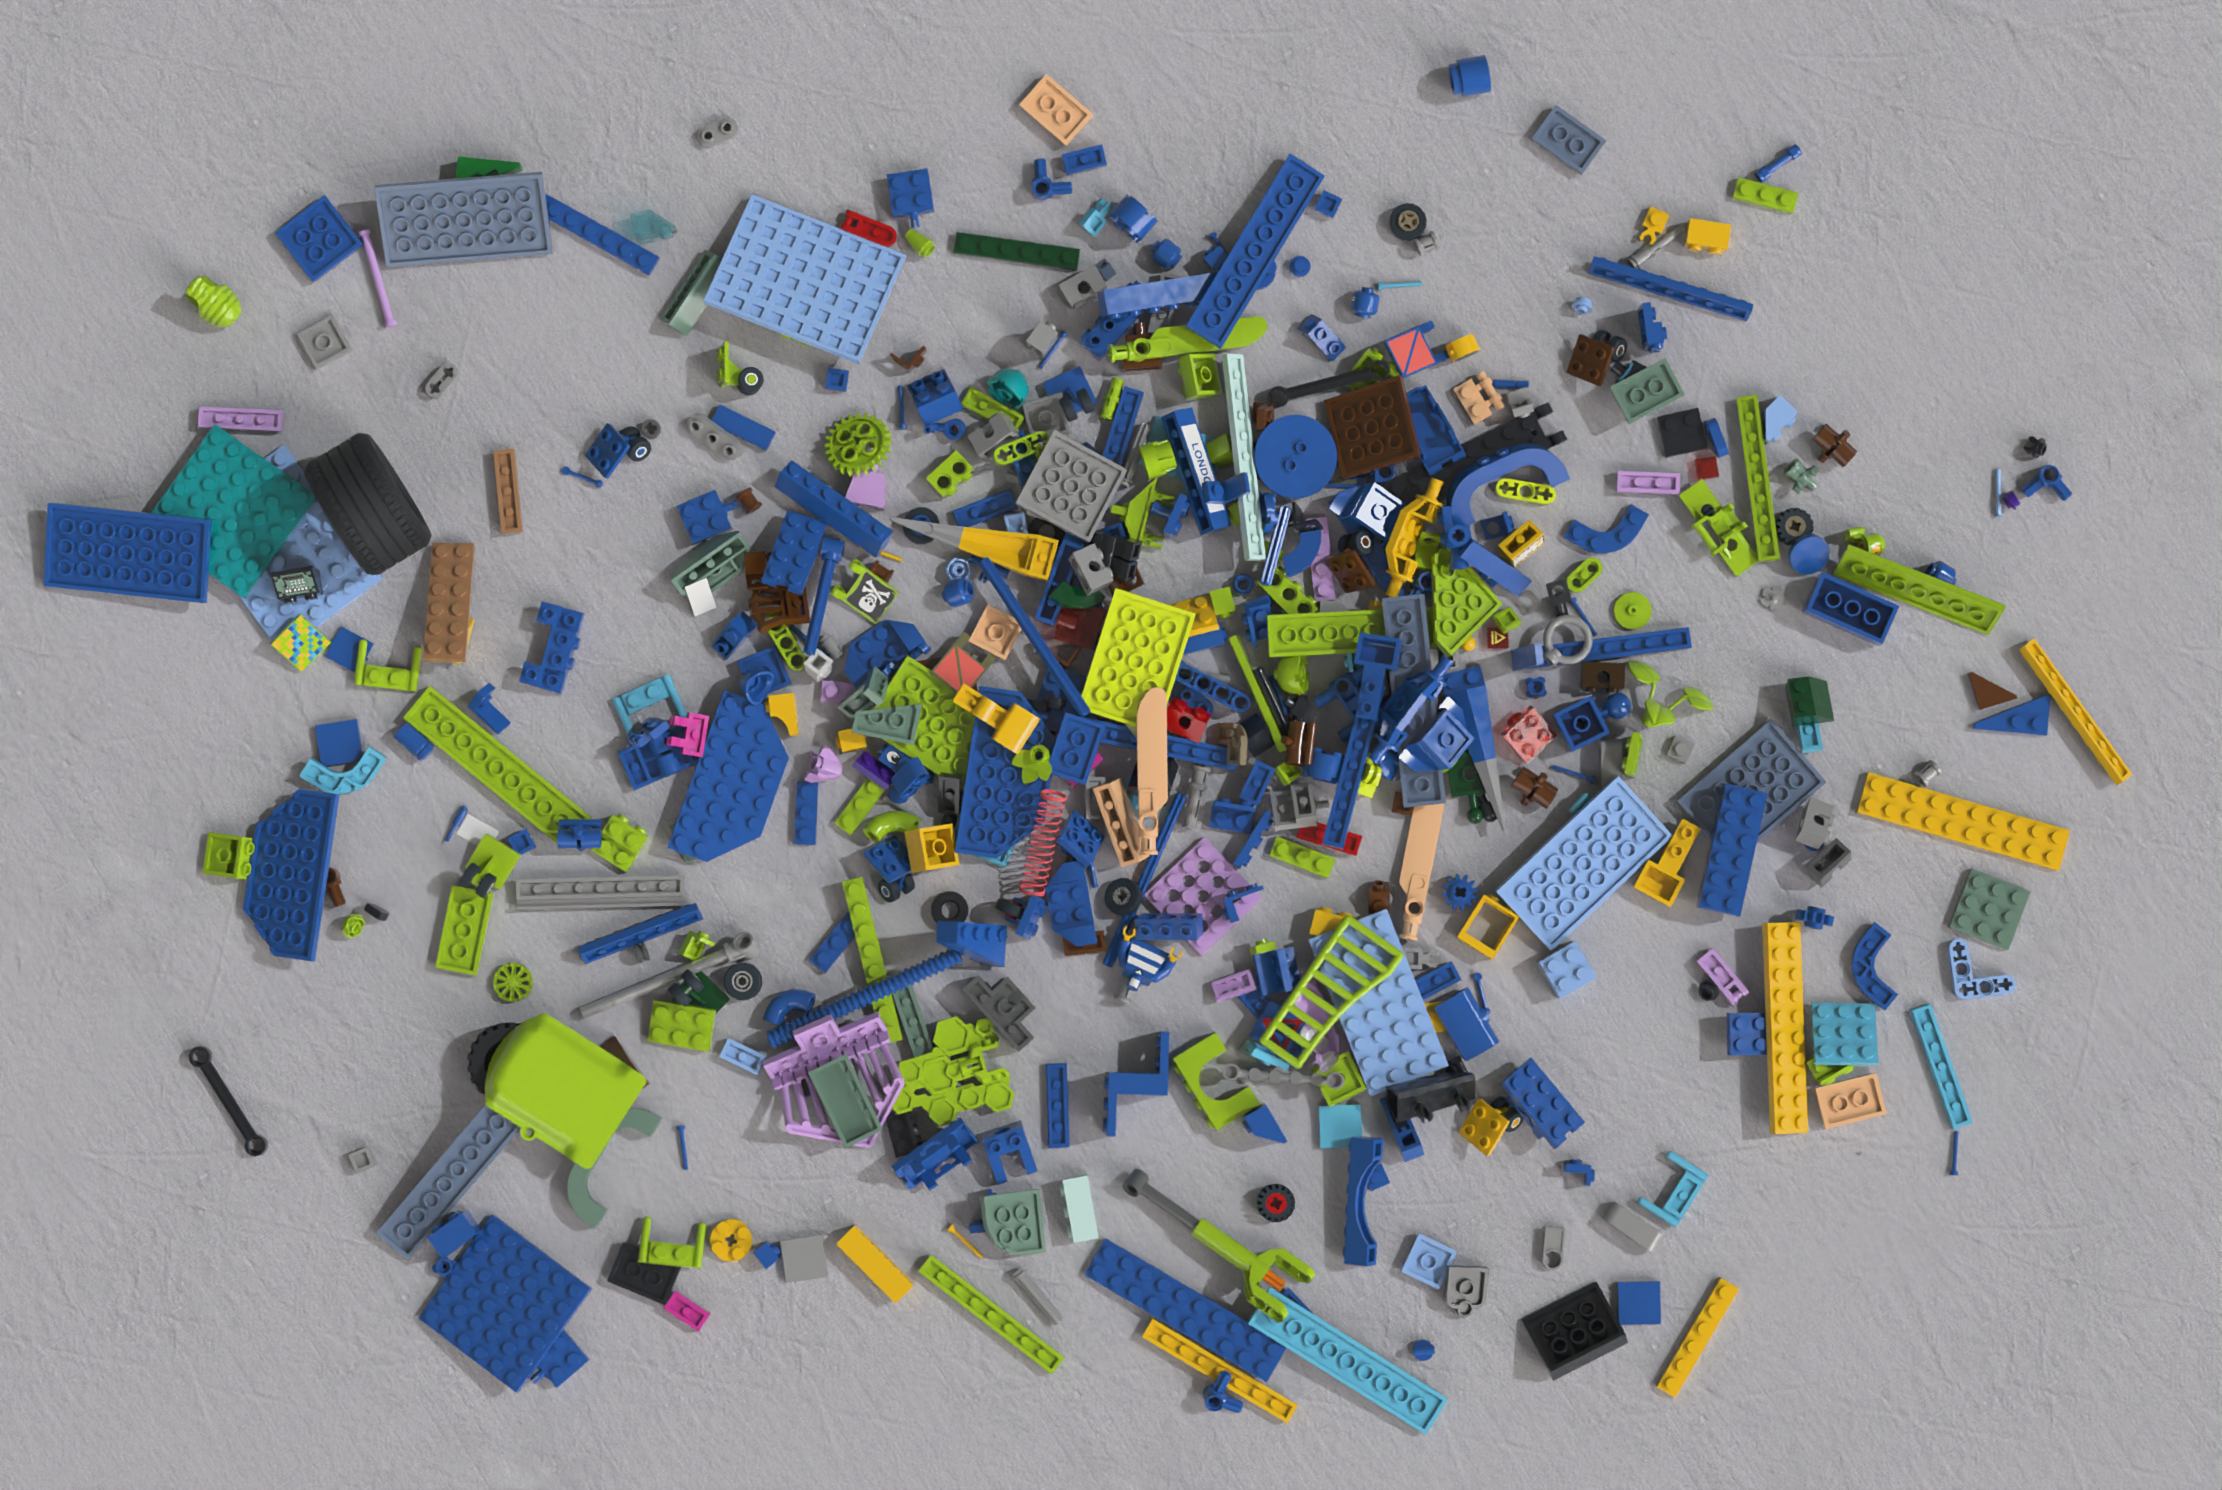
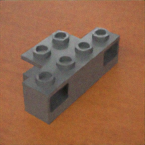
[962,975,1036,1052]

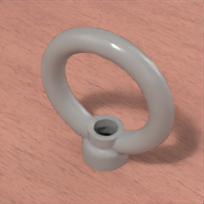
[1543,615,1593,666]

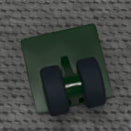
[668,969,730,1014]

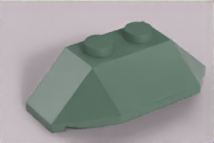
[670,531,751,596]

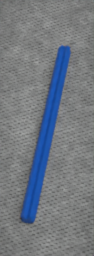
[979,557,1090,717]
[1103,793,1186,967]

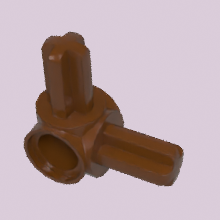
[326,867,346,907]

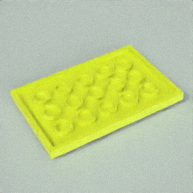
[1082,588,1196,727]

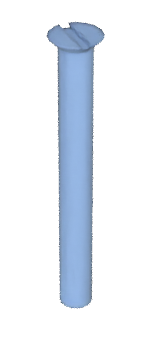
[1995,469,2003,517]

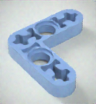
[1947,939,2016,999]

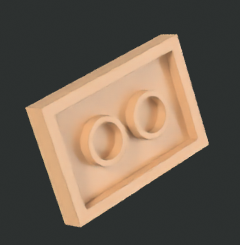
[1019,74,1093,146]
[1814,1073,1887,1129]

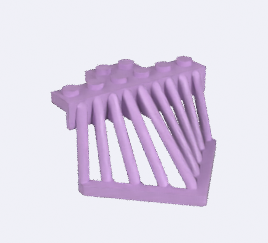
[762,1011,905,1148]

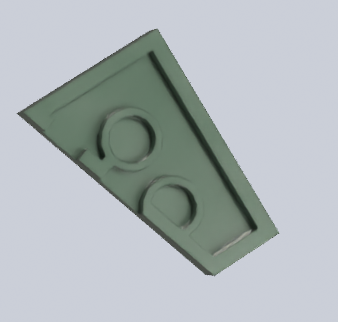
[852,704,922,745]

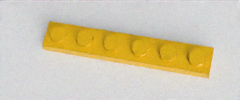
[1656,1277,1739,1398]

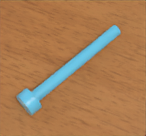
[1378,282,1422,290]

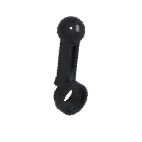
[1026,696,1067,712]

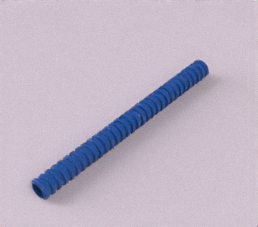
[766,949,962,1048]

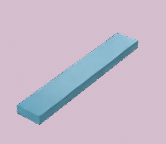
[1910,1003,1973,1129]

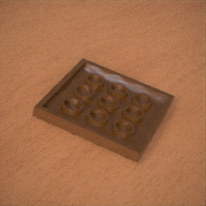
[1324,375,1421,480]

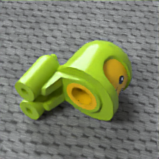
[1843,526,1886,556]

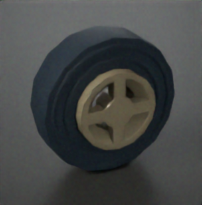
[1389,203,1427,241]

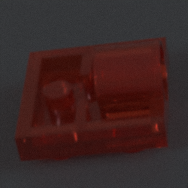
[1053,606,1105,650]
[1501,705,1558,764]

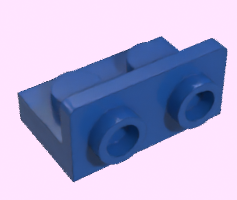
[1241,598,1272,648]

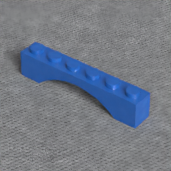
[1343,1136,1383,1267]

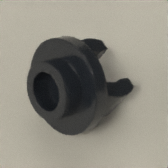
[2023,436,2047,458]

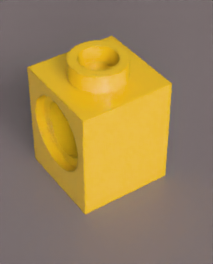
[835,728,868,753]

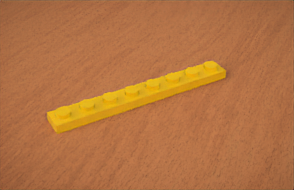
[2019,638,2132,786]
[1142,1318,1298,1423]

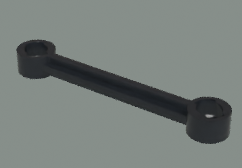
[1268,360,1391,407]
[189,1046,268,1156]

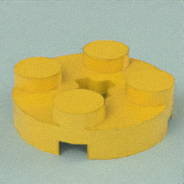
[710,1219,753,1262]

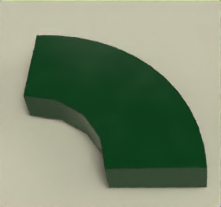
[1049,581,1106,610]

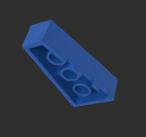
[936,921,1007,967]

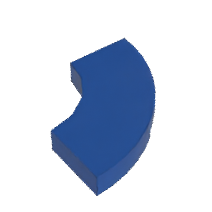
[1283,529,1321,578]

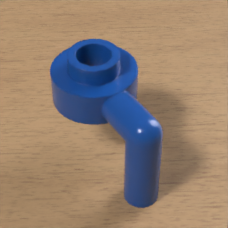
[924,418,966,440]

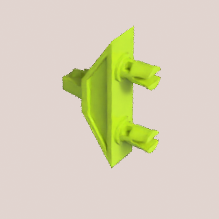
[1110,477,1174,551]

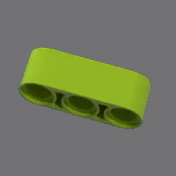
[767,616,807,671]

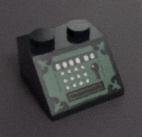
[270,566,323,604]

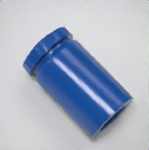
[394,722,435,762]

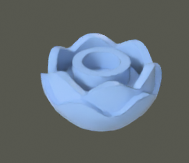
[945,557,972,581]

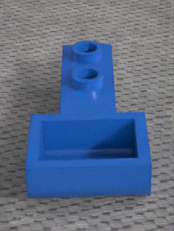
[1354,632,1402,721]

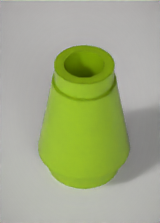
[904,229,936,258]

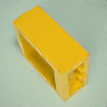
[1456,894,1519,960]

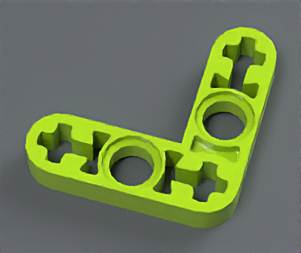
[992,431,1050,466]

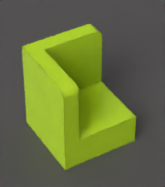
[1206,433,1234,468]

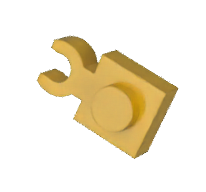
[1639,206,1670,246]

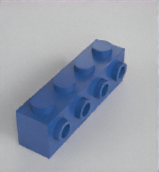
[1081,280,1145,361]

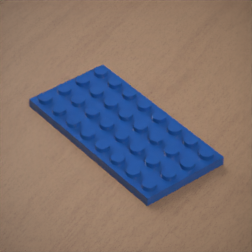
[44,502,212,603]

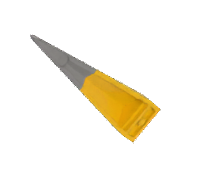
[890,517,1059,581]

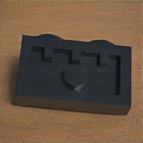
[886,1111,923,1158]

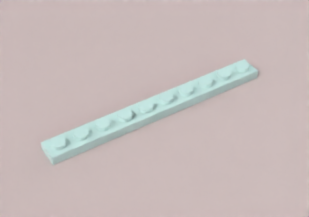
[1222,354,1266,561]

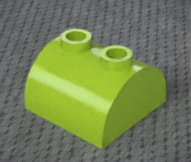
[1178,354,1223,400]

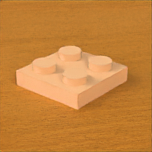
[968,604,1022,661]

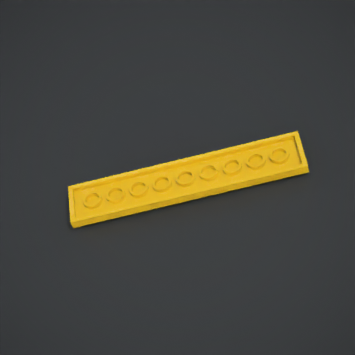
[1856,772,2070,871]
[1762,922,1808,1134]

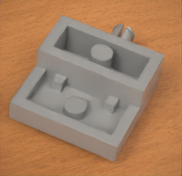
[1270,782,1329,831]

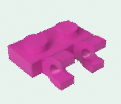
[665,712,709,757]

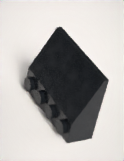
[1522,1281,1628,1381]

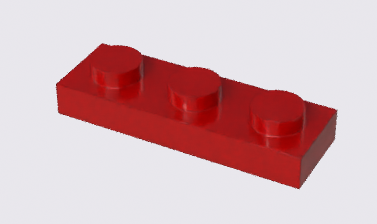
[1296,822,1362,856]

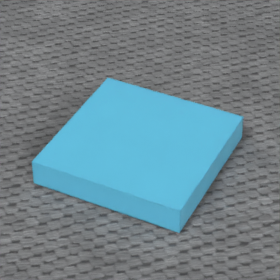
[1318,1104,1362,1148]

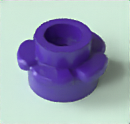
[2002,490,2020,510]

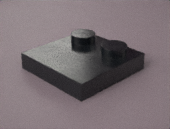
[1657,408,1708,458]

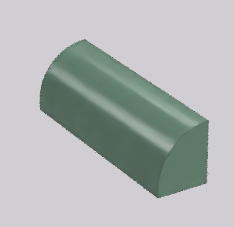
[660,250,722,336]

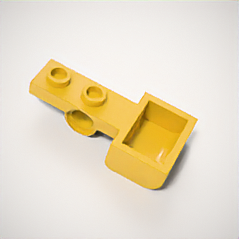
[952,683,1040,755]
[1633,819,1701,907]

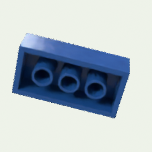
[1802,572,1899,646]

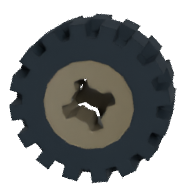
[1775,508,1814,546]

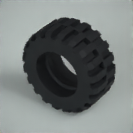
[467,1022,521,1094]

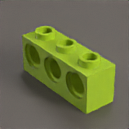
[1256,566,1318,614]

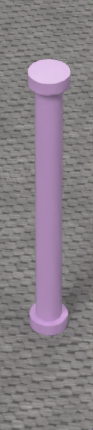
[358,229,397,328]

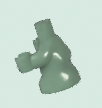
[1784,459,1820,494]

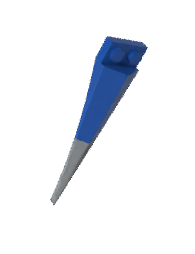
[1442,665,1506,831]

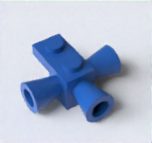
[1437,506,1471,570]

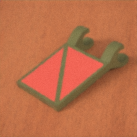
[930,632,996,694]

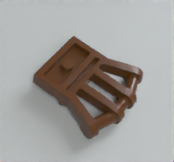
[748,582,810,634]

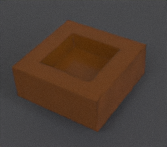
[1391,791,1414,816]

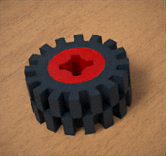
[1257,1184,1295,1222]

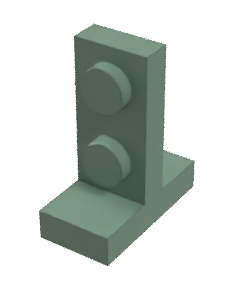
[837,666,890,721]

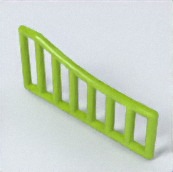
[1259,915,1404,1069]

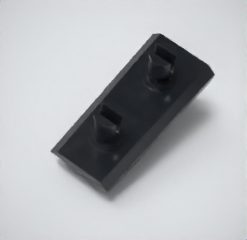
[1385,1072,1476,1124]

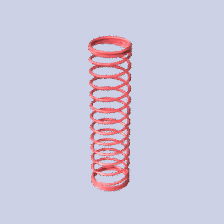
[1019,789,1067,897]

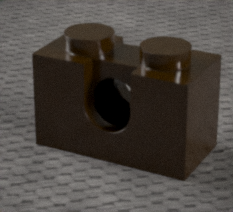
[1580,662,1625,693]

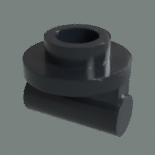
[1446,1055,1468,1073]

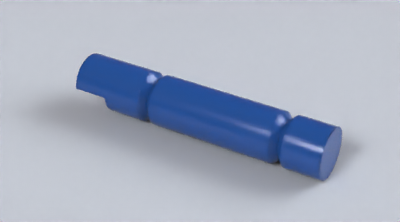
[1491,379,1529,389]

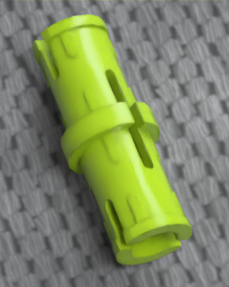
[1099,377,1125,421]

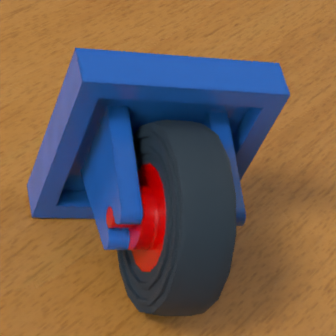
[995,895,1047,940]

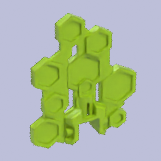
[892,1016,1015,1127]

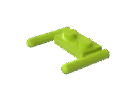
[354,639,422,692]
[638,1216,706,1269]

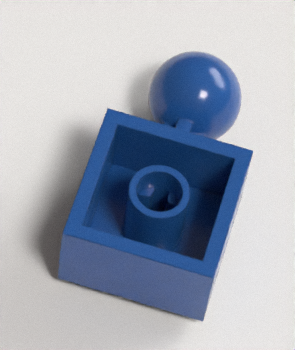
[1551,693,1631,753]

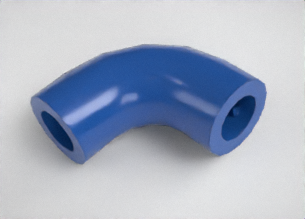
[762,988,816,1026]

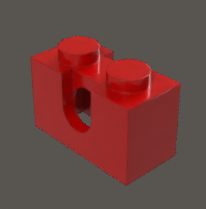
[1167,697,1211,743]

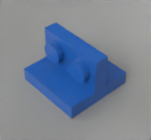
[1252,946,1300,996]

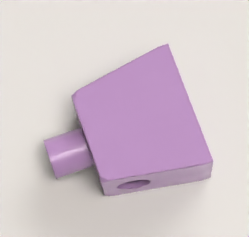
[845,464,886,510]

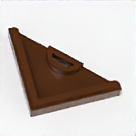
[1968,672,2017,710]

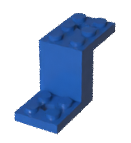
[1103,1031,1169,1137]

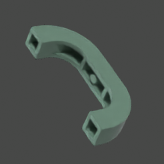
[567,1108,663,1228]

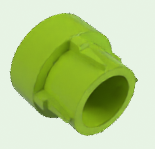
[1139,439,1177,480]

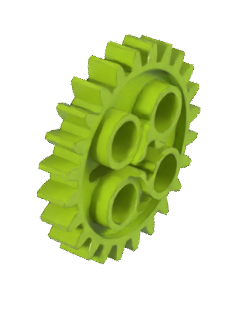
[824,412,892,477]

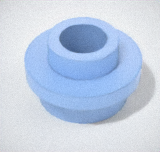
[1572,297,1593,315]

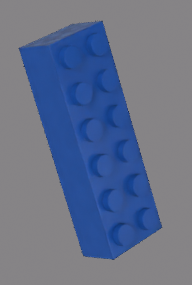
[1696,784,1768,917]

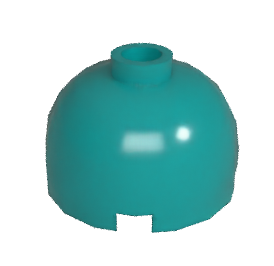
[987,369,1029,409]

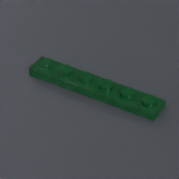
[954,232,1080,271]

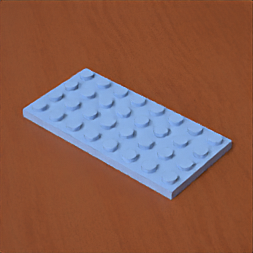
[1495,775,1673,951]
[1308,909,1449,1097]

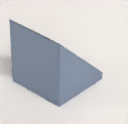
[1095,258,1116,281]

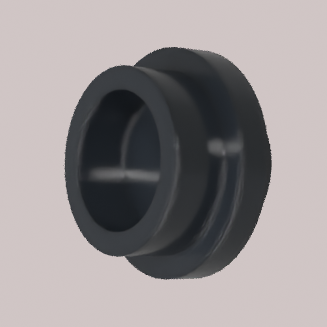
[1699,980,1719,1001]

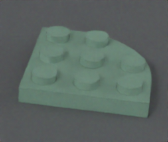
[980,1189,1046,1255]

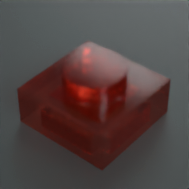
[1694,456,1719,481]

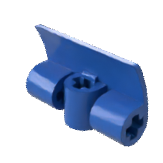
[1434,987,1500,1061]

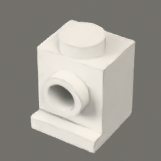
[804,648,833,682]

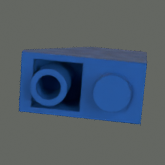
[711,611,757,660]

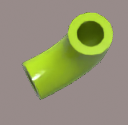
[862,811,921,843]

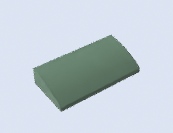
[807,1054,883,1149]

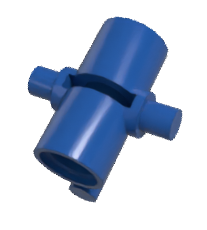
[557,819,602,852]

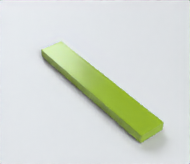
[1229,635,1287,753]

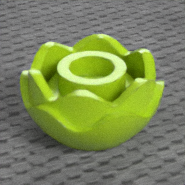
[341,914,365,939]

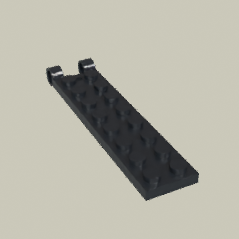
[1383,402,1568,513]

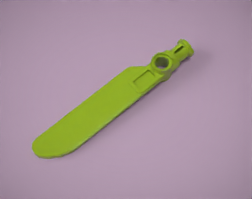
[1107,316,1267,363]

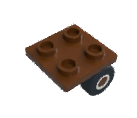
[1567,330,1627,386]
[1326,530,1375,593]

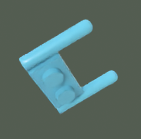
[612,674,687,735]
[1637,1151,1709,1228]

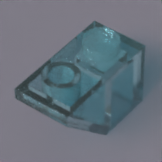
[630,210,678,244]

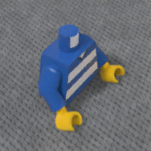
[1117,925,1183,991]

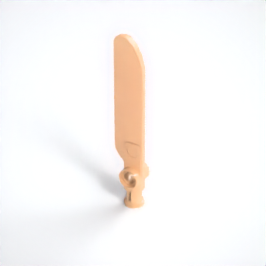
[1137,687,1168,855]
[1399,804,1444,941]

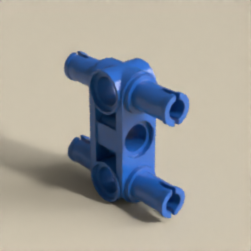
[1313,666,1389,743]

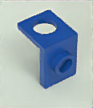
[1480,511,1514,541]

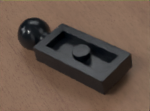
[938,772,961,828]

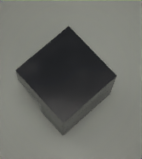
[1240,713,1275,758]

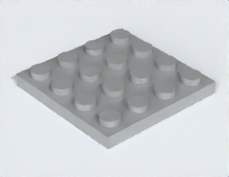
[1015,430,1127,543]

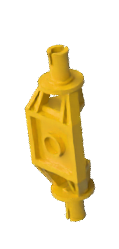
[1385,478,1444,597]

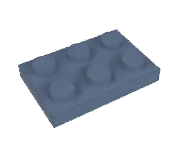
[1531,105,1606,175]

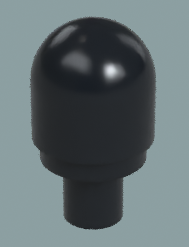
[1477,794,1497,822]

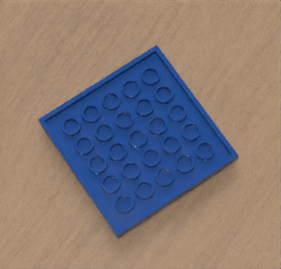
[418,1214,593,1393]

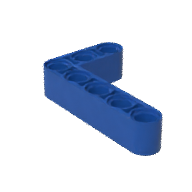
[1175,660,1250,712]

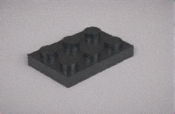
[607,1242,682,1305]

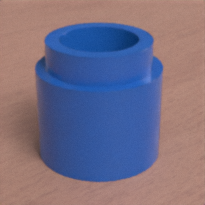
[1448,55,1491,97]

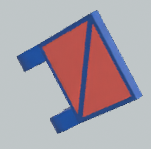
[1384,321,1449,379]

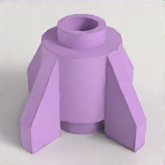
[804,745,842,783]

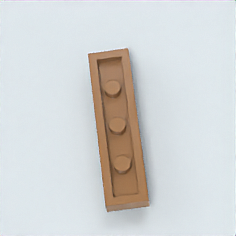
[493,449,523,534]

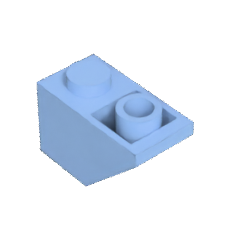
[1762,395,1798,444]

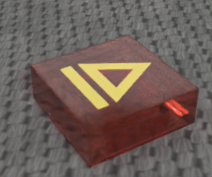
[1487,627,1509,649]

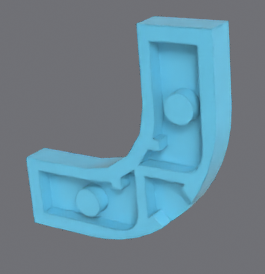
[299,746,387,794]

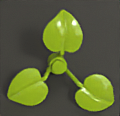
[1625,661,1715,728]

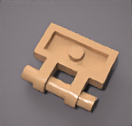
[1453,371,1505,425]

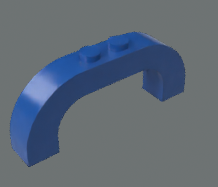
[1446,443,1570,526]

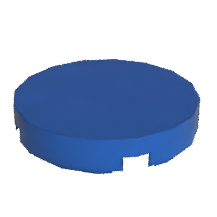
[1788,534,1830,575]

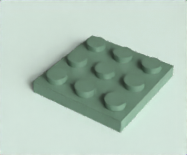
[1948,869,2031,950]

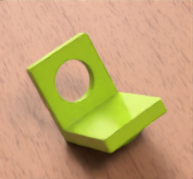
[1414,531,1440,571]

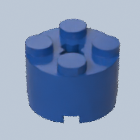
[1109,194,1158,243]
[1301,747,1345,784]

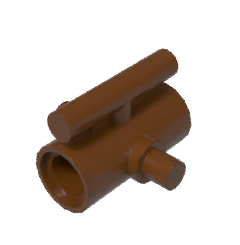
[1812,423,1857,468]
[1281,721,1317,766]
[1511,766,1558,809]

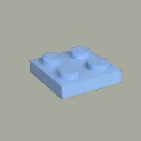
[1401,1233,1457,1289]

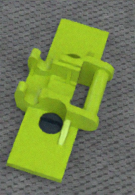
[1678,479,1759,577]

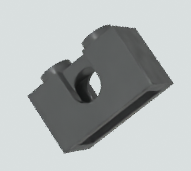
[1806,838,1852,888]

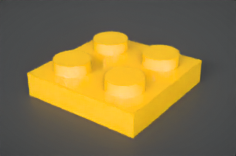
[1169,594,1219,637]

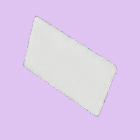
[685,578,716,616]
[456,814,499,846]

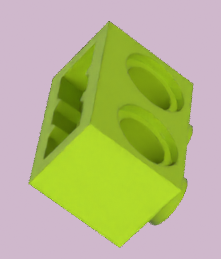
[926,450,974,499]

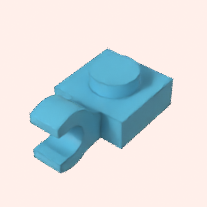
[1079,198,1113,237]

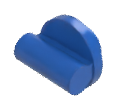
[1413,1339,1435,1361]

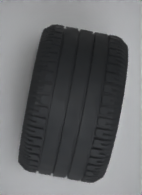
[304,433,432,575]

